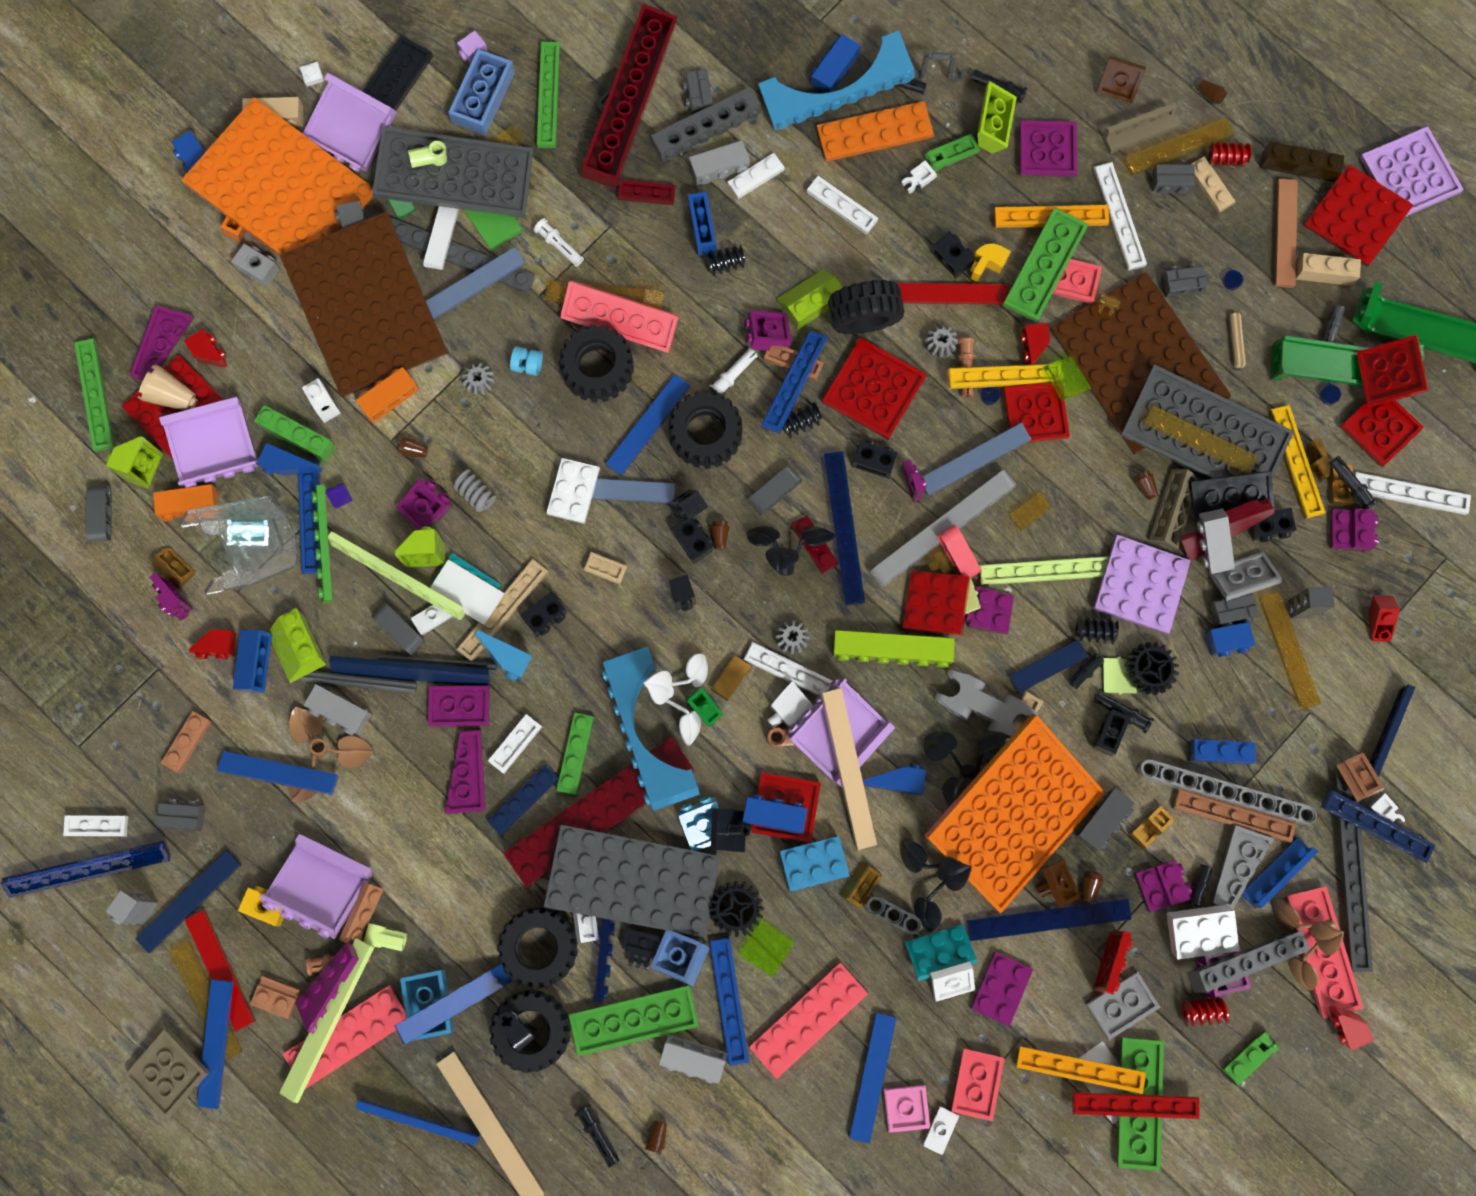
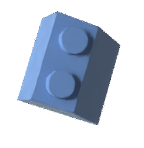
[650,930,709,986]

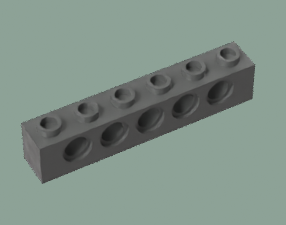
[651,87,761,162]
[1187,931,1310,993]

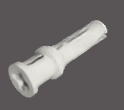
[534,218,584,267]
[708,348,758,396]

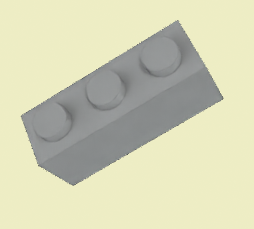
[689,140,750,185]
[1197,508,1235,574]
[304,684,372,736]
[106,890,158,925]
[659,1034,728,1084]

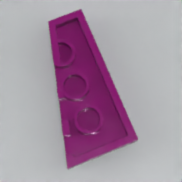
[130,305,194,381]
[444,730,486,814]
[295,943,359,1034]

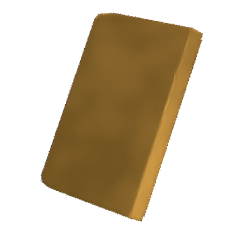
[152,547,196,589]
[840,862,883,909]

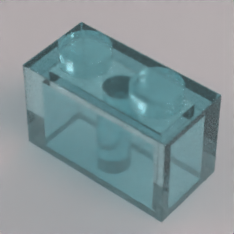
[227,520,269,545]

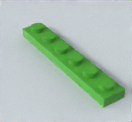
[537,42,560,148]
[74,338,115,452]
[311,485,332,604]

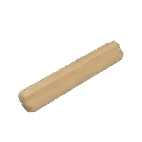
[1229,313,1246,368]

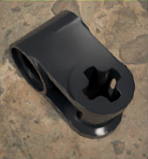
[497,1011,535,1052]

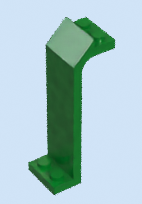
[1353,281,1476,365]
[1271,336,1425,387]

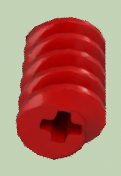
[1209,142,1252,167]
[1182,997,1229,1027]

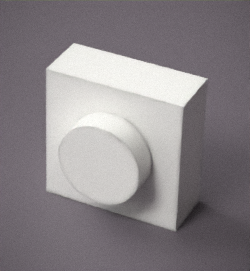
[300,62,324,87]

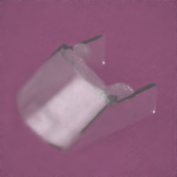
[179,496,298,595]

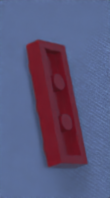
[618,179,676,205]
[791,515,839,575]

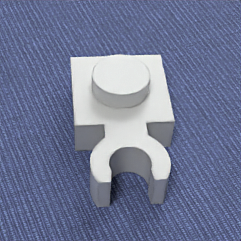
[902,161,937,194]
[1368,792,1405,823]

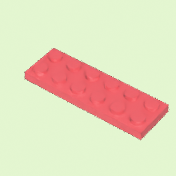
[560,280,680,353]
[1285,886,1364,1018]
[749,963,868,1079]
[283,985,406,1089]

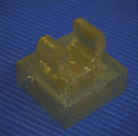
[1099,293,1121,316]
[928,551,953,573]

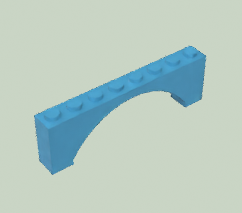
[758,31,914,131]
[601,646,700,811]

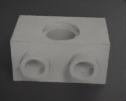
[231,244,280,288]

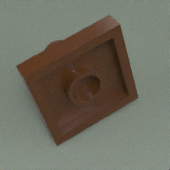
[1097,56,1146,103]
[1037,859,1081,908]

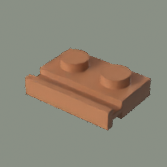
[1336,752,1384,802]
[250,976,301,1019]

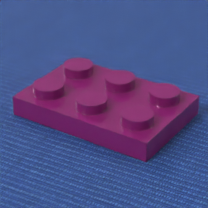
[428,686,490,727]
[971,952,1033,1027]

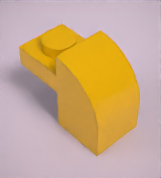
[970,244,1011,282]

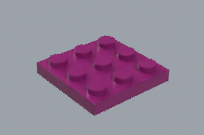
[1019,120,1077,177]

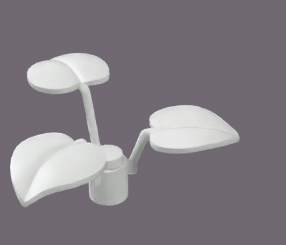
[643,653,708,746]

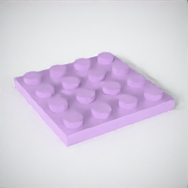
[1360,126,1464,217]
[1093,535,1191,635]

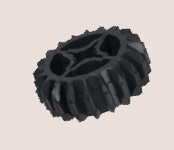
[1124,642,1179,696]
[709,881,764,937]

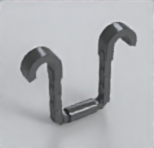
[914,52,965,81]

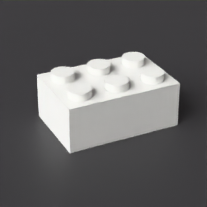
[1167,905,1239,959]

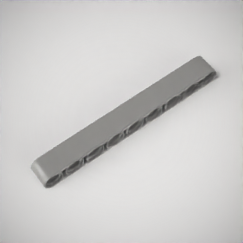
[869,469,1017,588]
[1136,760,1317,825]

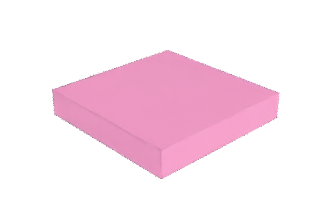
[884,1085,930,1133]

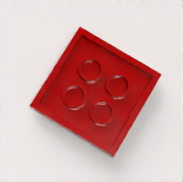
[1357,335,1429,407]
[1003,381,1070,443]
[1340,400,1424,467]
[903,571,971,636]
[751,773,821,843]
[1093,931,1133,995]

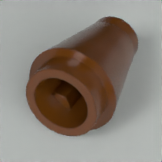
[1198,80,1227,105]
[398,437,429,458]
[1135,470,1159,500]
[710,521,730,549]
[1082,871,1103,903]
[645,1120,667,1154]

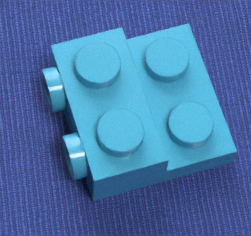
[677,796,719,851]

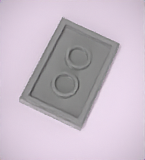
[1209,552,1282,601]
[1085,971,1161,1040]

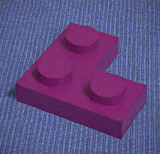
[902,459,927,503]

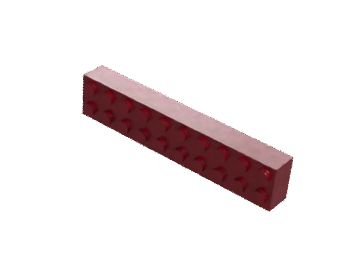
[581,4,678,190]
[503,736,695,888]

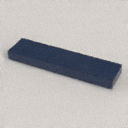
[1008,640,1088,694]

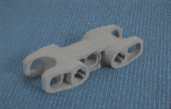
[935,670,1039,737]

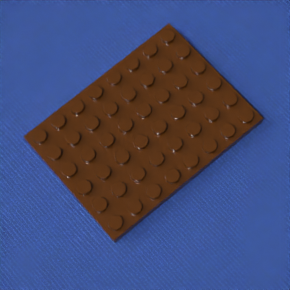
[280,211,448,397]
[1050,272,1231,455]

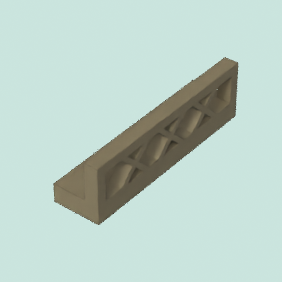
[1103,102,1179,154]
[1149,469,1200,550]

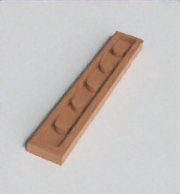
[1274,178,1298,288]
[1172,789,1296,843]

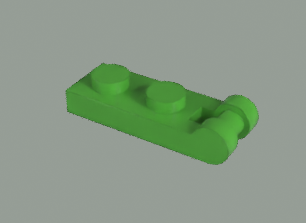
[924,134,980,172]
[1222,1030,1280,1086]

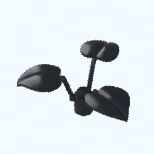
[746,526,835,576]
[924,731,1011,806]
[901,839,972,932]

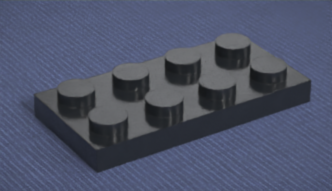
[363,35,433,111]
[1190,471,1275,520]

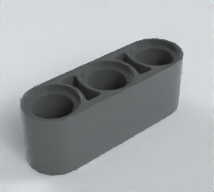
[748,465,803,516]
[86,486,112,542]
[371,602,426,655]
[864,896,922,934]

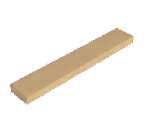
[457,559,548,661]

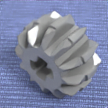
[925,325,958,358]
[462,363,495,396]
[776,621,810,655]

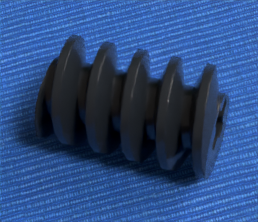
[704,244,745,276]
[783,402,822,438]
[1075,616,1119,645]

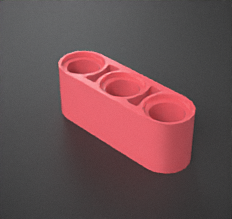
[937,524,981,578]

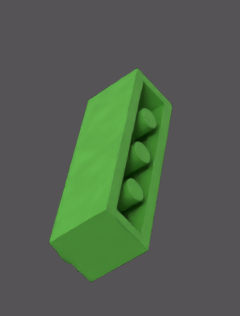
[254,405,336,463]

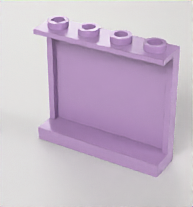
[302,72,397,172]
[159,397,259,488]
[786,677,895,787]
[260,834,372,939]

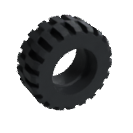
[828,280,905,334]
[559,325,634,402]
[668,391,742,469]
[497,908,578,988]
[489,990,571,1073]

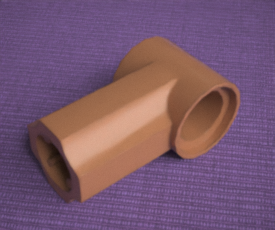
[766,728,795,748]

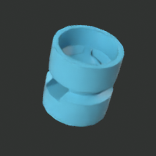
[510,346,543,376]

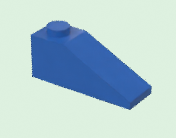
[257,443,323,476]
[863,764,926,796]

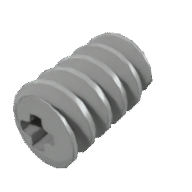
[454,469,496,512]

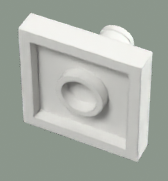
[930,962,975,1002]

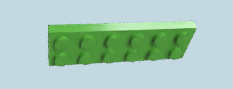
[1003,208,1089,322]
[569,985,699,1056]
[1117,1037,1164,1171]

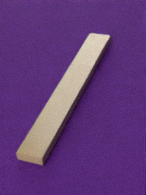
[821,688,877,850]
[437,1051,545,1196]

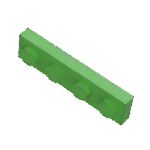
[556,713,594,796]

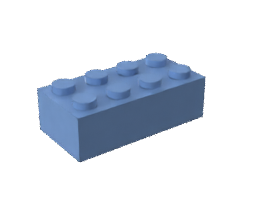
[448,49,515,136]

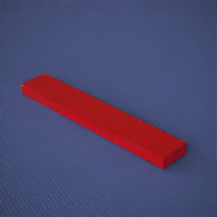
[897,283,1010,305]
[185,910,256,1032]
[1072,1092,1200,1119]

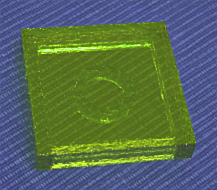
[1044,356,1091,401]
[739,921,795,977]

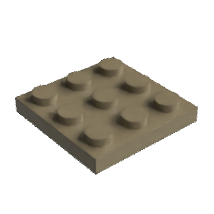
[124,1029,210,1120]

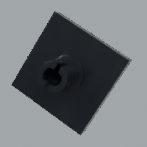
[710,808,751,852]

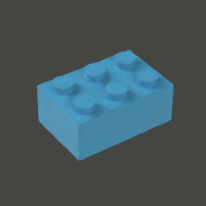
[779,836,850,892]
[400,970,455,1041]

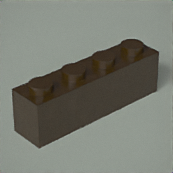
[1261,141,1344,182]

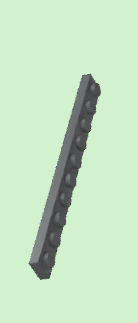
[363,207,536,294]
[1333,767,1373,972]

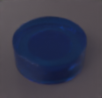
[1223,270,1243,290]
[1320,385,1341,405]
[980,387,1000,405]

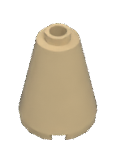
[138,364,198,411]

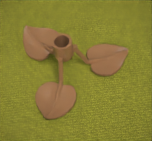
[287,707,373,802]
[1274,897,1344,991]

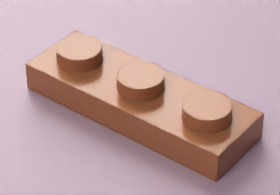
[764,346,824,381]
[161,711,212,774]
[339,882,384,945]

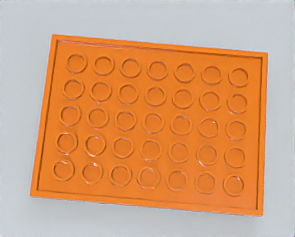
[181,97,374,256]
[924,713,1105,913]

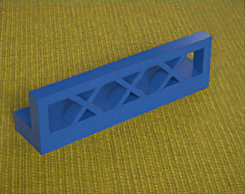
[1242,837,1319,908]

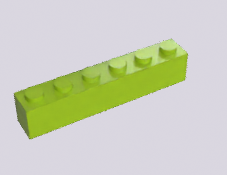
[833,630,955,668]

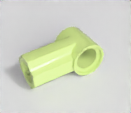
[408,141,447,168]
[364,923,407,951]

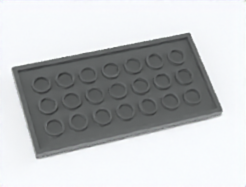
[372,127,533,218]
[1120,364,1294,479]
[543,825,721,937]

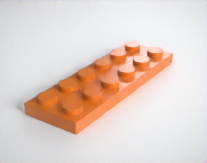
[816,101,934,162]

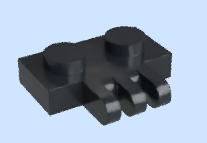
[622,928,663,970]

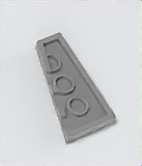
[1211,825,1274,909]

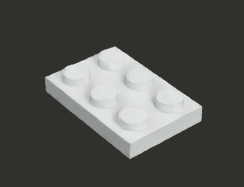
[547,458,600,524]

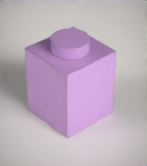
[457,31,488,65]

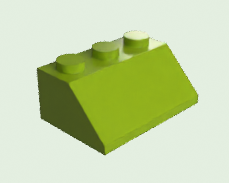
[977,81,1017,154]
[776,269,843,330]
[106,436,164,489]
[395,527,445,568]
[268,608,327,683]

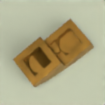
[1307,437,1330,482]
[1330,465,1353,506]
[711,656,752,701]
[1129,805,1175,850]

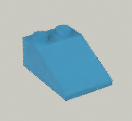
[475,630,532,682]

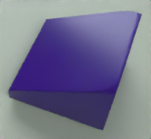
[325,483,352,508]

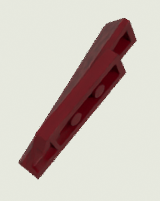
[1180,498,1275,561]

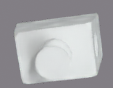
[302,378,341,423]
[767,681,813,728]

